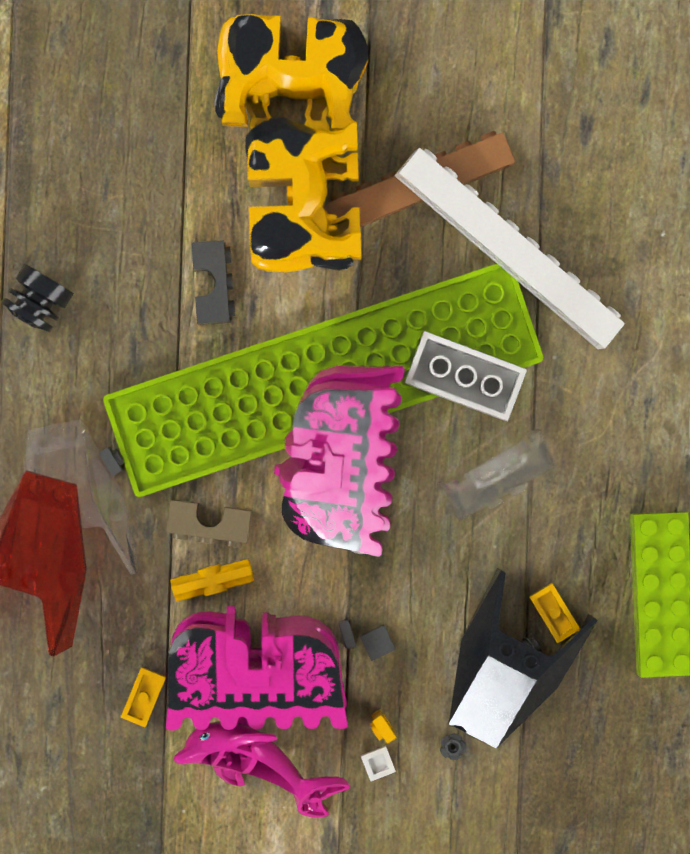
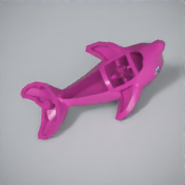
[174,717,350,818]

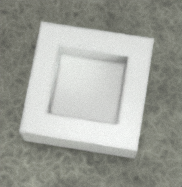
[361,745,396,781]

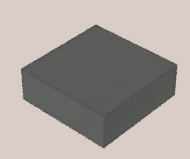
[339,619,356,649]
[360,625,396,661]

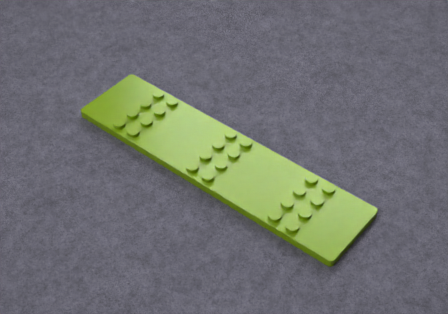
[103,264,544,497]

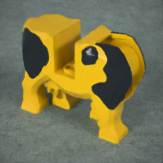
[214,14,368,131]
[245,117,361,272]

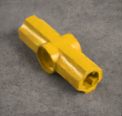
[170,558,255,602]

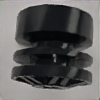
[1,264,74,332]

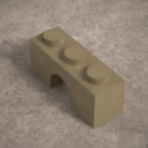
[166,499,252,548]

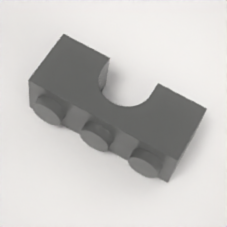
[191,240,235,325]

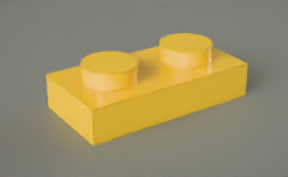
[529,583,580,643]
[120,667,167,728]
[370,709,397,744]

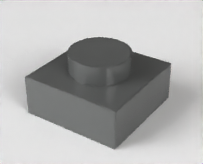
[98,447,124,476]

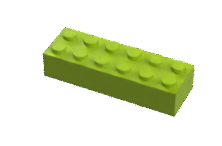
[630,511,690,678]

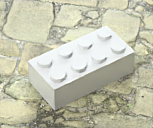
[404,331,527,421]

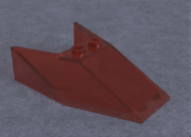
[0,470,87,657]

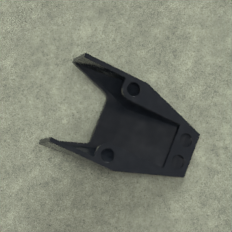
[449,568,598,748]

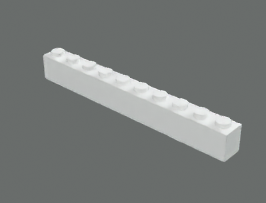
[394,148,625,349]

